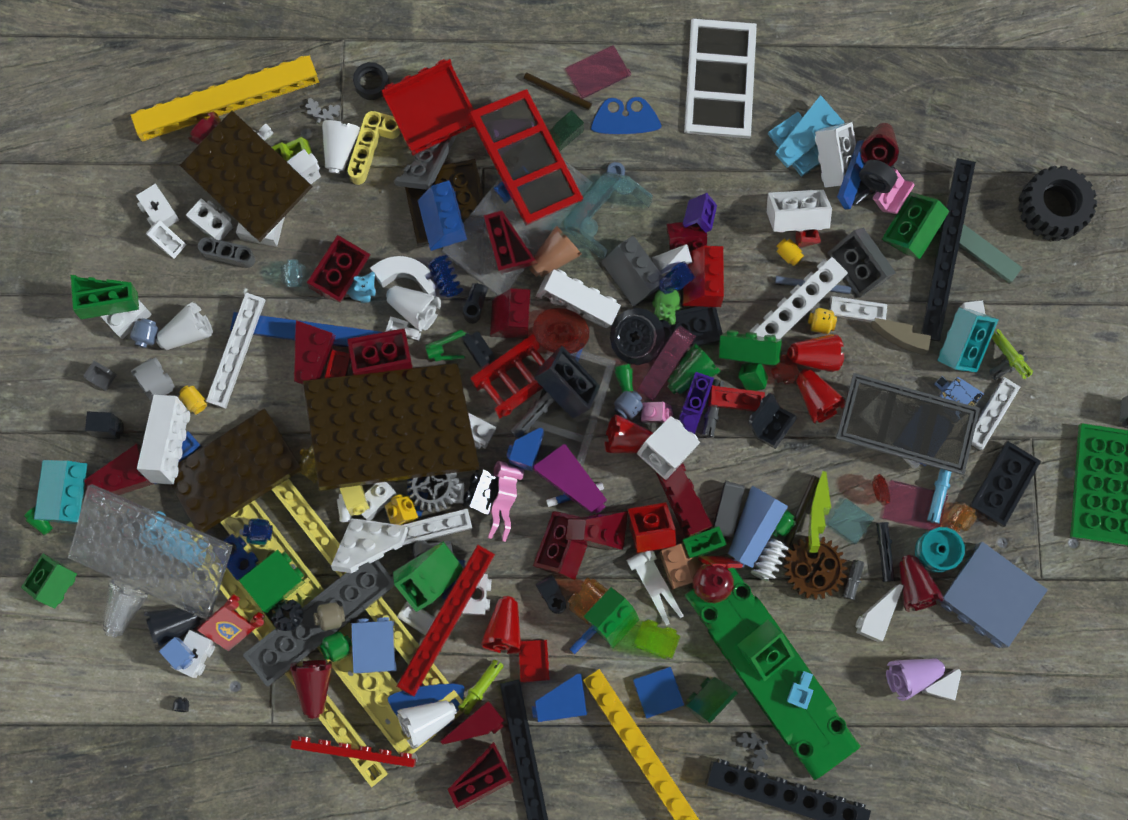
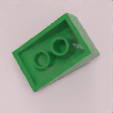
[583,587,640,649]

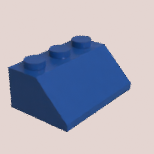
[418,181,467,251]

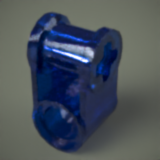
[659,261,695,294]

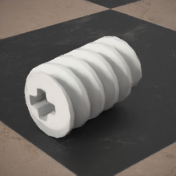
[751,538,789,581]

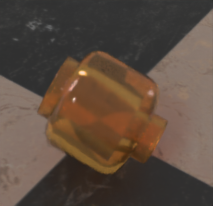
[947,503,977,532]

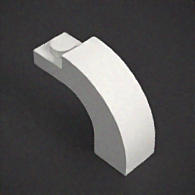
[370,256,436,296]

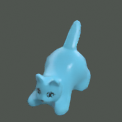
[347,272,376,303]

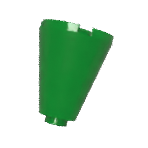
[667,343,721,395]

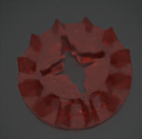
[872,474,891,505]

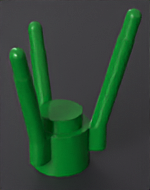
[425,330,466,362]

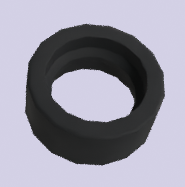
[353,62,389,100]
[859,160,898,193]

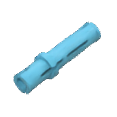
[927,469,952,524]

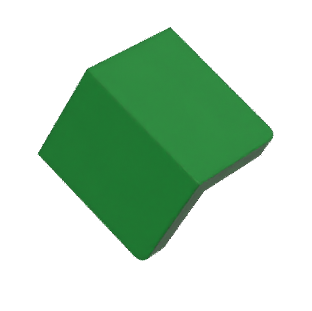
[738,362,768,391]

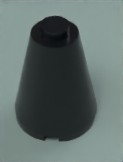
[144,605,203,650]

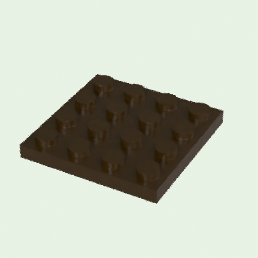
[402,159,488,246]

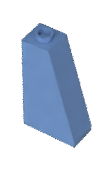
[728,486,788,568]

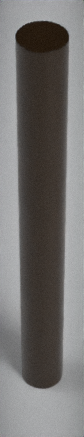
[523,72,592,110]
[783,475,820,548]

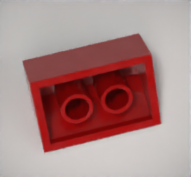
[683,245,724,307]

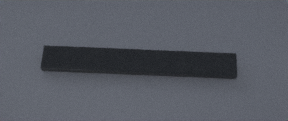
[500,679,548,820]

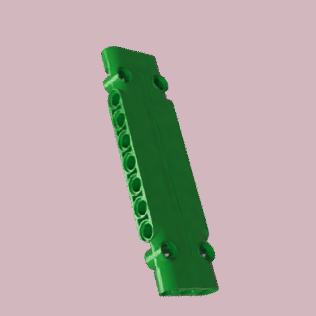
[684,568,861,780]

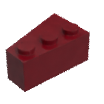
[294,320,336,385]
[84,444,154,502]
[566,511,628,550]

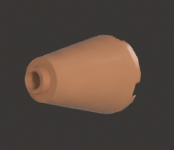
[529,226,582,277]

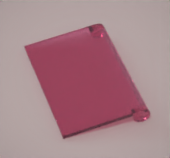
[565,45,631,99]
[882,480,948,530]

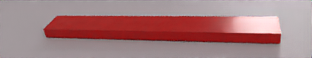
[396,544,495,697]

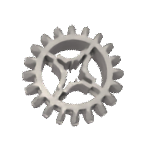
[406,473,460,512]

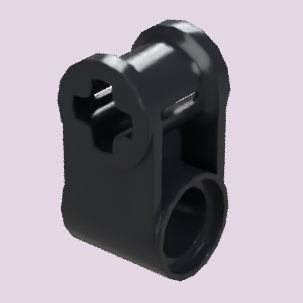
[535,574,566,614]

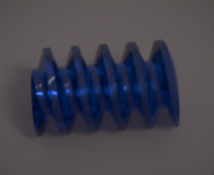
[428,255,463,298]

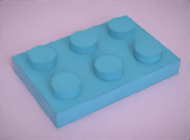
[768,112,820,177]

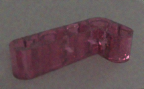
[637,326,696,401]

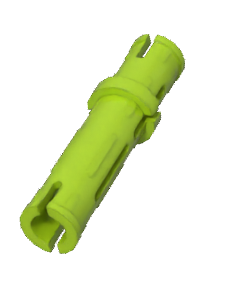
[991,329,1033,379]
[458,659,504,715]

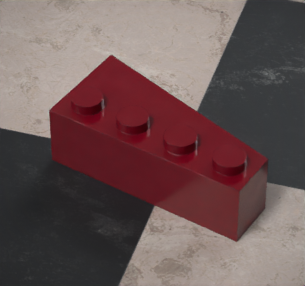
[654,462,712,538]

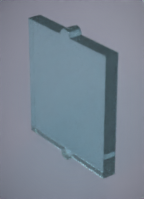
[827,499,874,545]

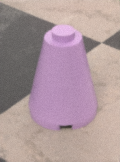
[886,658,945,701]

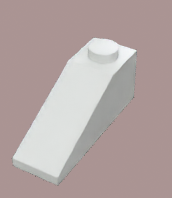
[855,584,903,642]

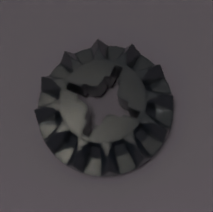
[271,599,304,631]

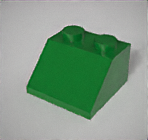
[21,553,77,609]
[737,620,795,682]

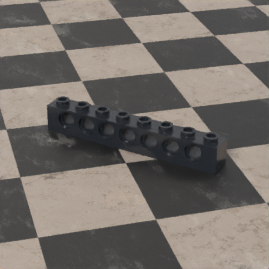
[705,758,871,820]

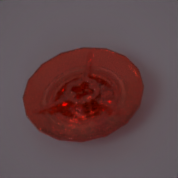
[533,308,590,354]

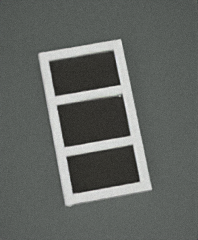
[684,19,757,139]

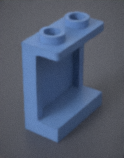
[351,617,396,674]

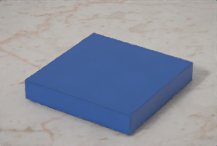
[633,667,684,719]

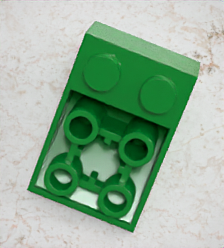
[393,541,464,612]

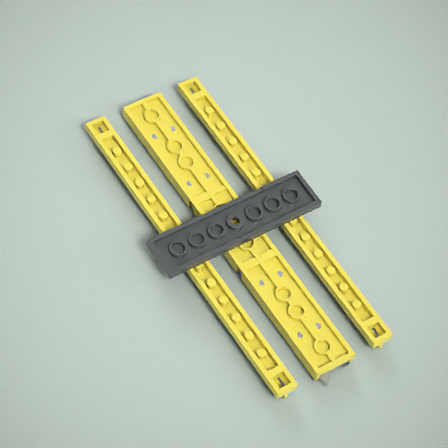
[180,479,467,788]

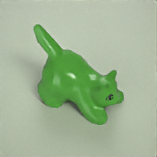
[652,270,680,325]

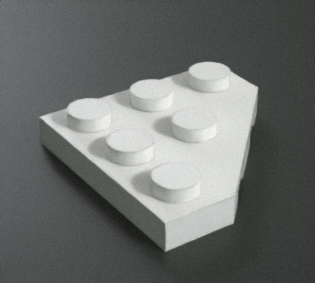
[331,518,408,573]

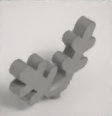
[305,98,340,124]

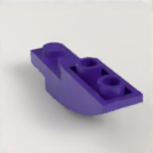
[678,372,714,434]

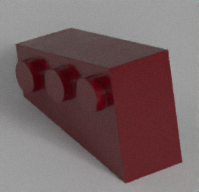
[484,210,538,274]
[447,742,514,811]

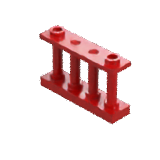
[470,334,545,419]

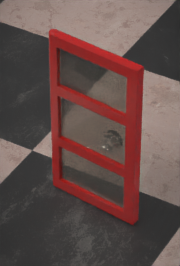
[468,89,584,226]

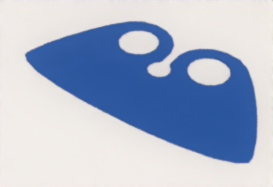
[591,97,661,134]
[388,684,465,727]

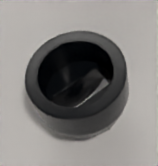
[172,697,190,713]

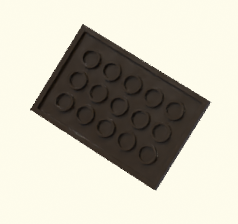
[179,110,313,242]
[171,408,302,535]

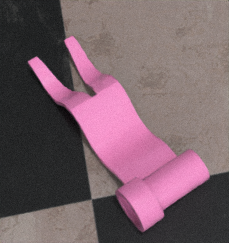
[488,461,524,542]

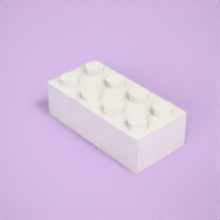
[137,395,190,484]

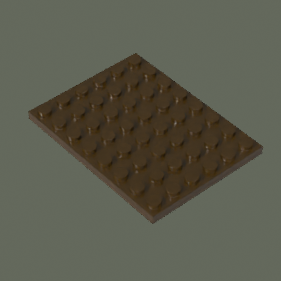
[303,363,479,491]

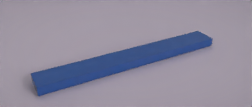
[230,312,382,348]

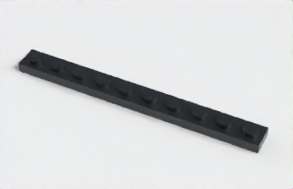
[921,158,976,342]

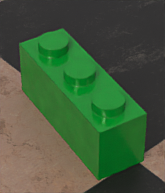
[719,330,782,365]

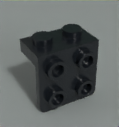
[748,393,797,449]

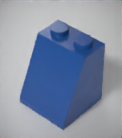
[532,674,587,722]

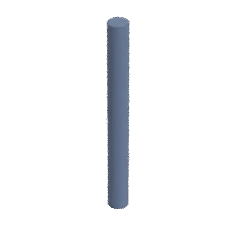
[775,276,851,294]

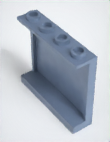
[938,542,1048,648]

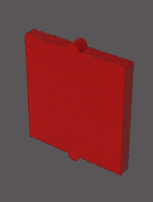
[698,556,743,568]

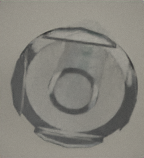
[103,579,149,638]

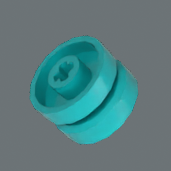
[915,527,965,573]

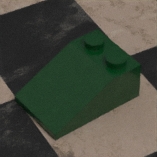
[685,676,738,724]

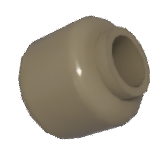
[314,602,345,631]

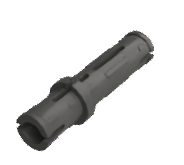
[702,379,725,438]
[510,392,555,439]

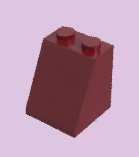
[490,288,530,339]

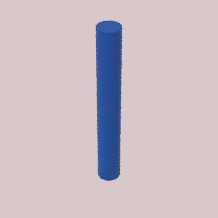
[569,626,597,655]

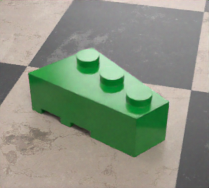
[70,275,139,320]

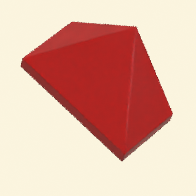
[795,229,821,248]

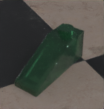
[530,110,584,166]

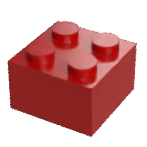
[628,502,676,553]

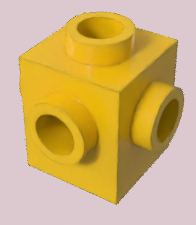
[384,495,418,525]

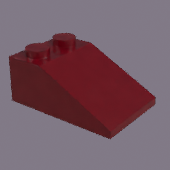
[440,701,504,745]

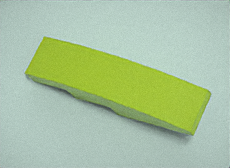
[808,471,831,553]

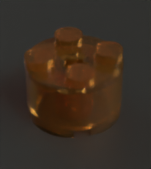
[568,578,608,625]

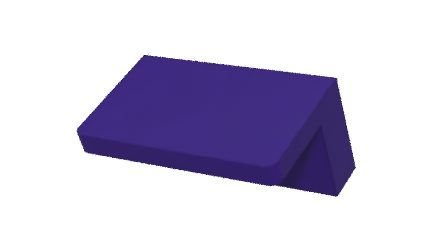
[683,193,717,233]

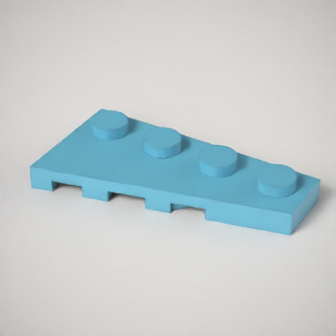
[775,95,845,168]

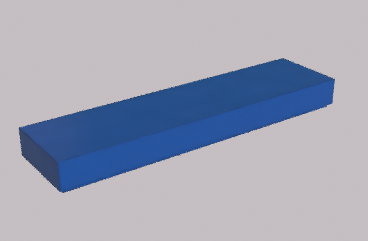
[837,140,865,210]

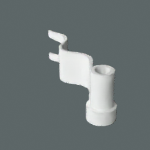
[626,550,683,625]

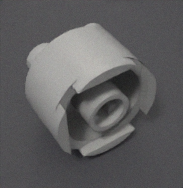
[131,357,175,402]

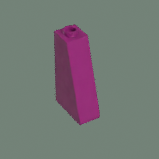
[533,444,607,514]

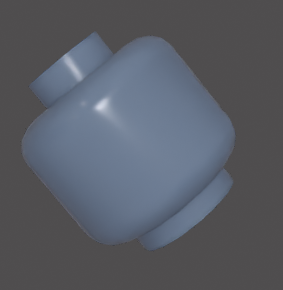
[130,318,159,348]
[614,391,643,419]

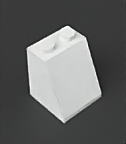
[637,416,700,480]

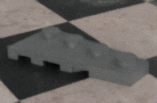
[394,135,457,190]

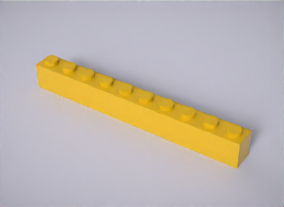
[131,55,319,142]
[582,669,699,820]

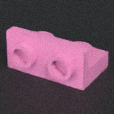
[873,169,914,214]

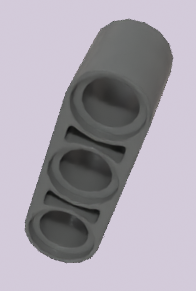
[198,237,255,268]
[713,480,745,540]

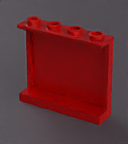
[382,59,474,156]

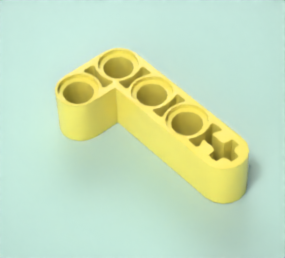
[348,111,400,185]

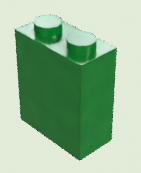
[239,549,305,613]

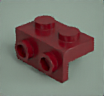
[666,222,708,251]

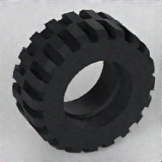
[1018,166,1097,241]

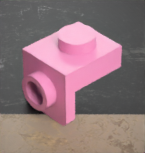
[641,402,673,423]

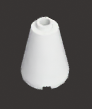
[322,120,360,174]
[386,286,441,331]
[156,302,213,350]
[397,700,457,749]

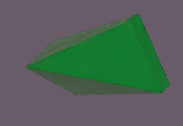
[682,526,727,559]

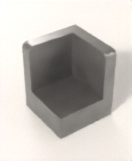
[83,360,117,391]

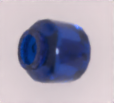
[242,518,273,545]

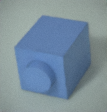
[159,637,195,670]

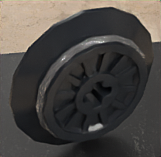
[610,308,665,365]

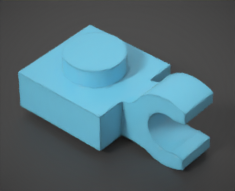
[786,671,814,710]

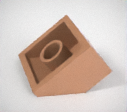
[659,544,705,590]

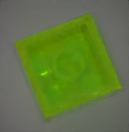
[631,619,680,660]

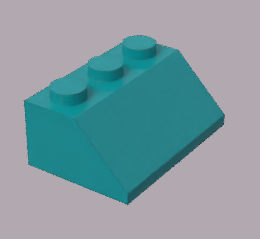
[937,307,999,372]
[34,460,87,524]

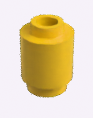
[776,238,804,266]
[178,385,207,415]

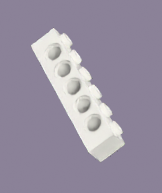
[750,257,848,339]

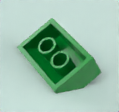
[882,192,949,259]

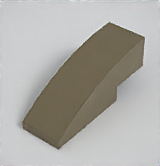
[871,318,931,355]

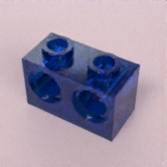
[213,534,259,581]

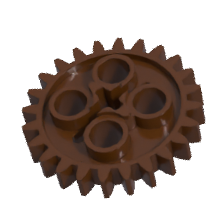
[782,536,848,600]

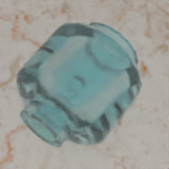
[281,259,306,287]

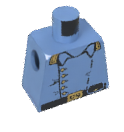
[934,376,984,423]

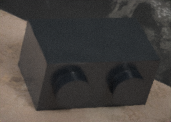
[85,411,124,439]

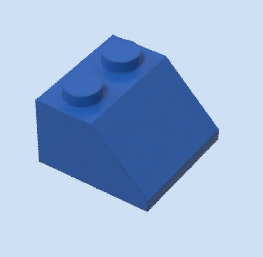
[506,428,544,471]

